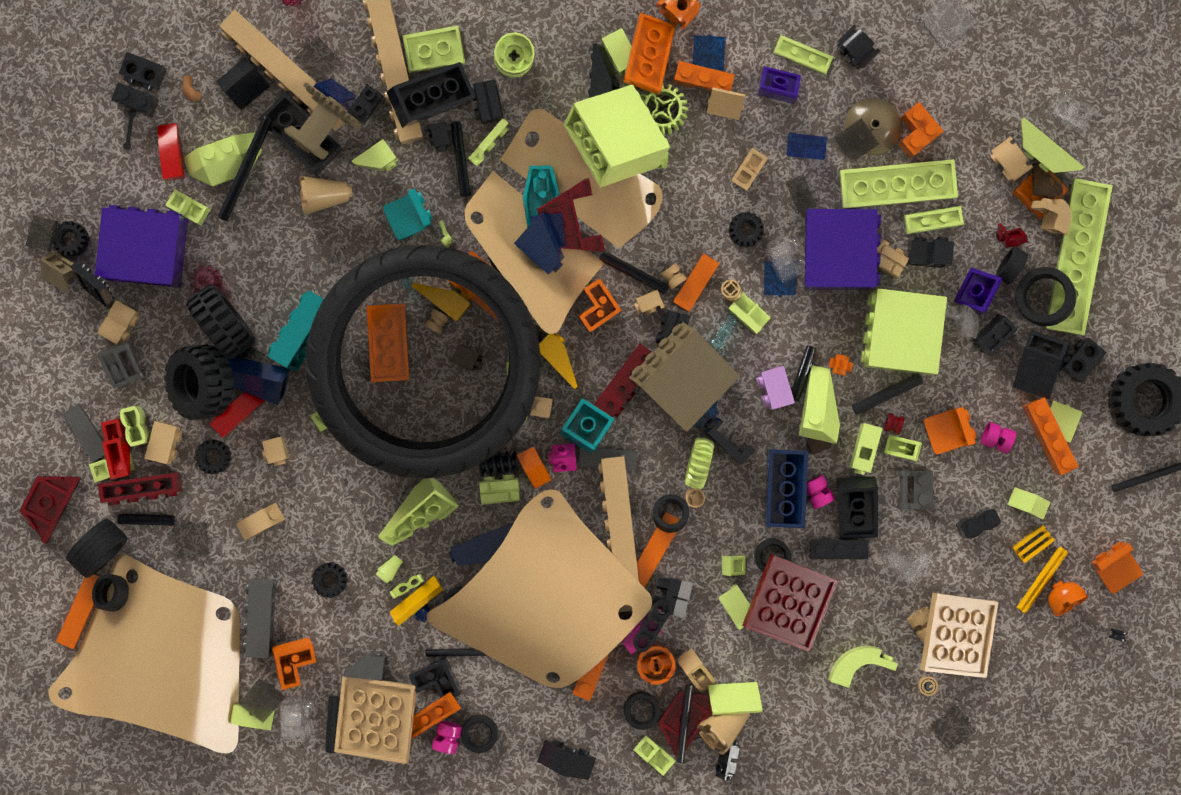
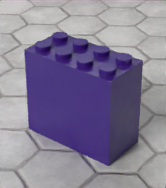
[95,205,188,288]
[804,209,881,290]

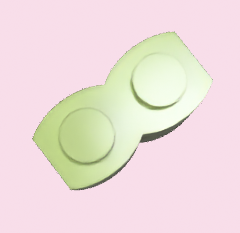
[120,406,151,447]

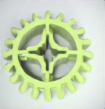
[641,83,688,136]
[685,437,714,489]

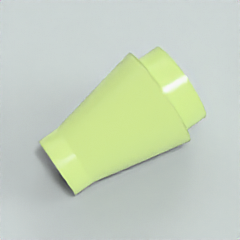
[376,555,403,584]

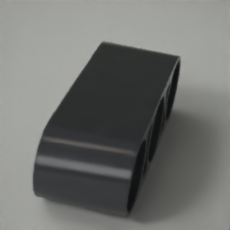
[633,599,671,652]

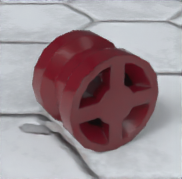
[883,412,905,435]

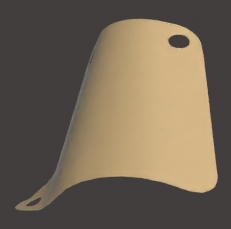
[465,109,663,334]
[427,490,652,688]
[48,554,240,754]

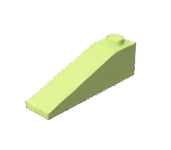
[799,365,840,444]
[378,478,459,546]

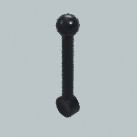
[123,110,136,150]

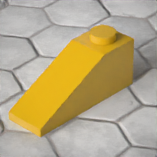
[411,283,472,323]
[539,333,578,389]

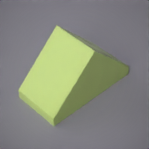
[884,435,922,461]
[1007,487,1050,520]

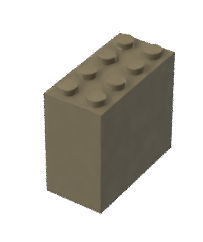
[629,322,740,432]

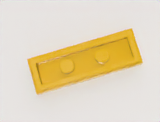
[390,576,444,626]

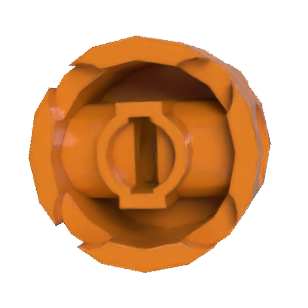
[656,0,701,30]
[637,643,676,685]

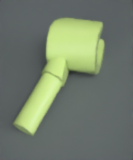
[439,221,454,247]

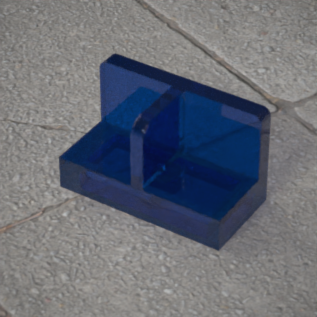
[786,133,827,160]

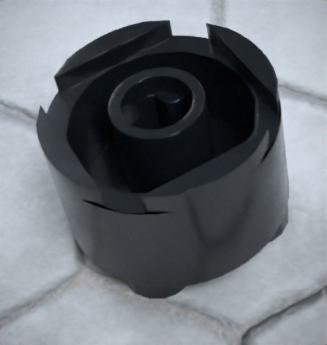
[837,25,880,70]

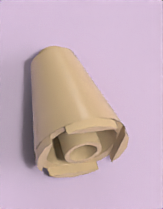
[299,176,352,215]
[697,713,750,755]

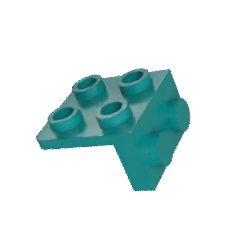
[383,188,433,240]

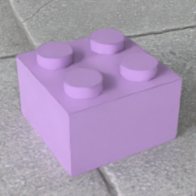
[756,366,795,410]

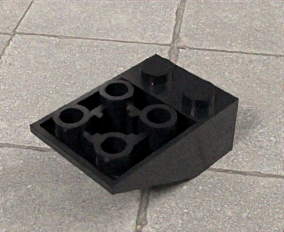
[1013,330,1071,400]

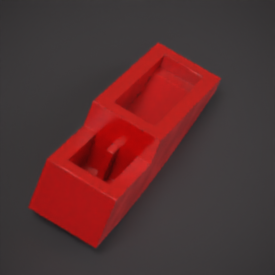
[158,123,185,181]
[209,392,265,438]
[101,418,130,480]

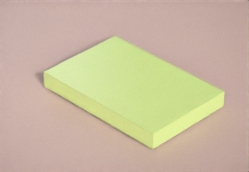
[402,26,466,74]

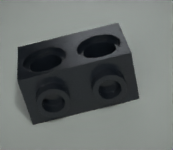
[119,52,167,91]
[1062,338,1107,383]

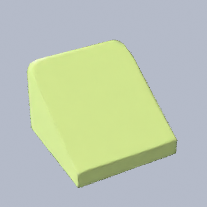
[722,556,746,576]

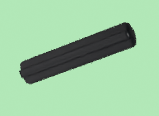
[791,345,817,401]
[117,514,175,526]
[325,695,340,753]

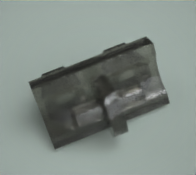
[786,174,816,214]

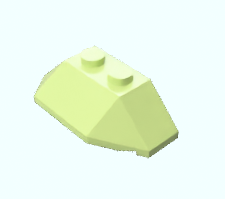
[1021,117,1084,173]
[183,132,262,187]

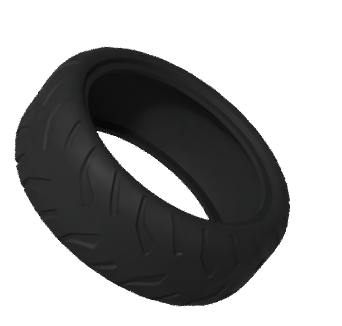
[306,245,541,479]

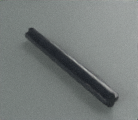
[218,115,273,221]

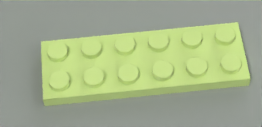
[839,159,958,209]

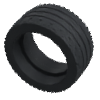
[1016,267,1076,326]
[66,519,128,578]

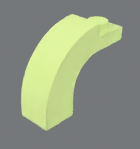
[828,646,898,688]

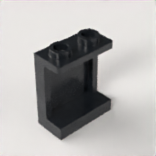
[704,417,755,465]

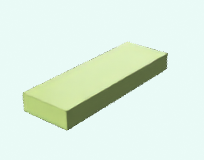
[773,35,833,76]
[904,206,964,235]

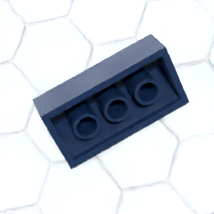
[764,449,808,528]

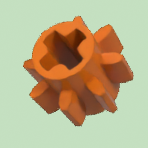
[828,354,853,376]

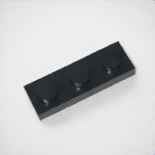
[810,540,868,559]

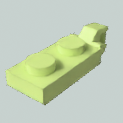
[468,119,509,166]

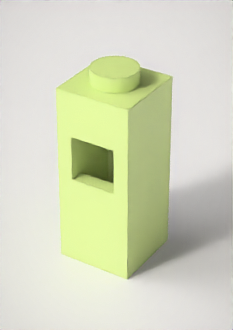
[849,423,883,475]

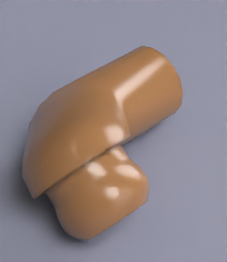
[182,76,202,102]

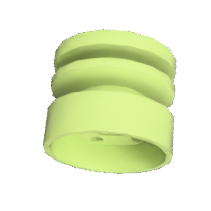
[494,32,535,78]

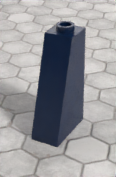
[224,356,290,406]
[449,522,514,565]

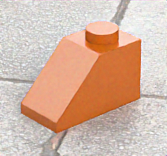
[517,446,552,489]

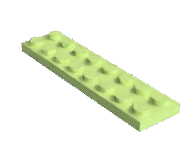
[1045,178,1113,336]

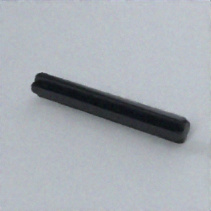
[451,121,471,197]
[599,251,669,294]
[852,374,923,415]

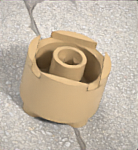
[991,136,1033,181]

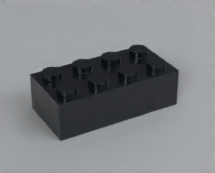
[386,62,476,128]
[258,92,343,176]

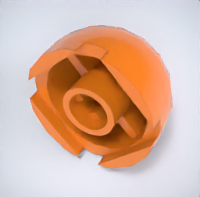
[1048,581,1089,617]

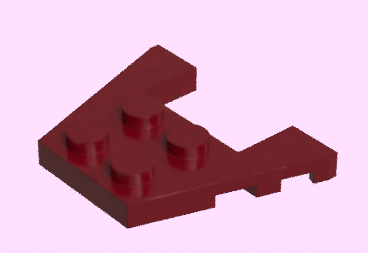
[536,178,605,252]

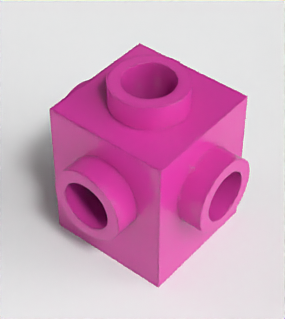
[548,443,577,472]

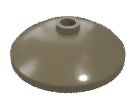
[844,98,902,155]

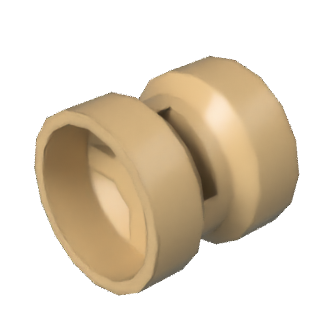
[661,263,687,290]
[721,279,742,302]
[424,309,450,334]
[685,488,705,508]

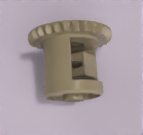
[284,82,363,160]

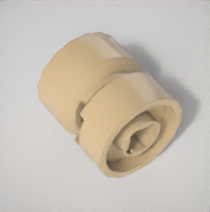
[907,606,930,643]

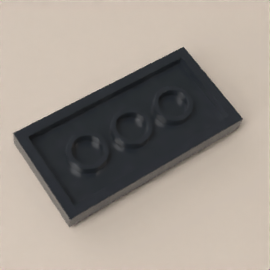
[70,261,114,310]

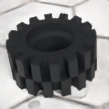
[728,212,764,247]
[51,221,89,257]
[194,440,232,474]
[311,562,348,598]

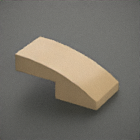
[731,147,768,191]

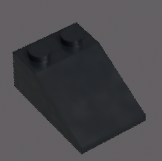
[836,476,878,539]

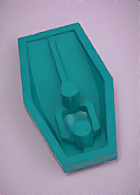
[522,166,560,228]

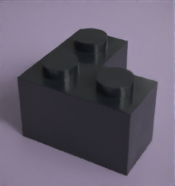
[907,237,954,268]
[409,656,462,698]
[537,738,596,780]

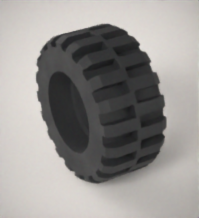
[186,284,256,359]
[164,344,234,420]
[1108,363,1181,436]

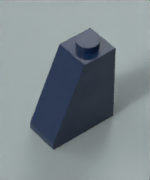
[514,212,565,274]

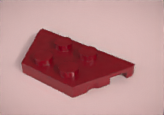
[19,476,81,544]
[657,690,712,758]

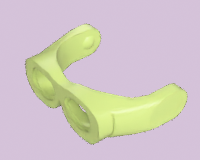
[390,574,424,599]

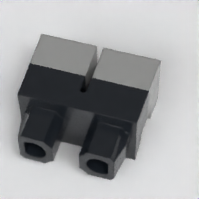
[347,84,385,128]
[652,577,693,619]

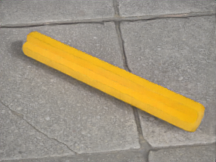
[1017,547,1068,613]

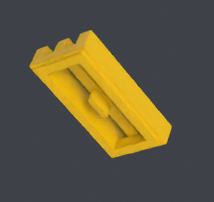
[1011,525,1055,563]

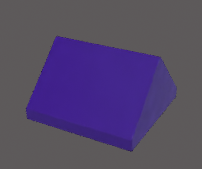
[757,66,801,104]
[954,268,1003,315]

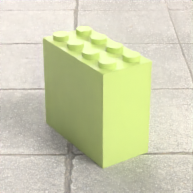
[564,84,670,188]
[860,288,947,375]

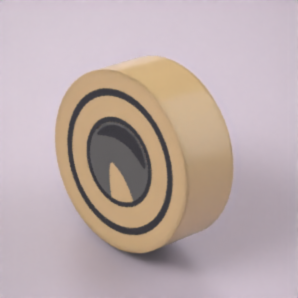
[918,676,938,696]

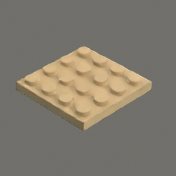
[920,593,998,678]
[334,676,416,764]

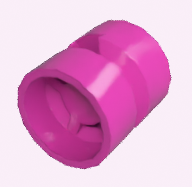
[981,422,1016,454]
[806,475,836,510]
[432,721,462,754]

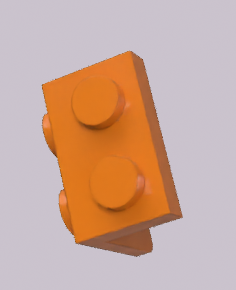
[923,407,976,454]
[1090,541,1143,594]

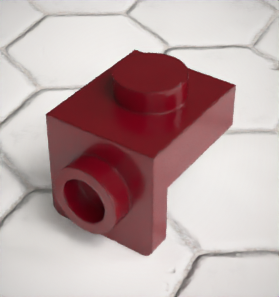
[996,223,1028,248]

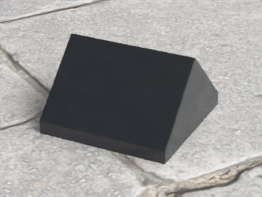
[216,57,270,111]

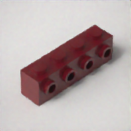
[594,343,651,418]
[98,472,183,506]

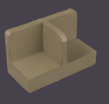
[39,252,75,293]

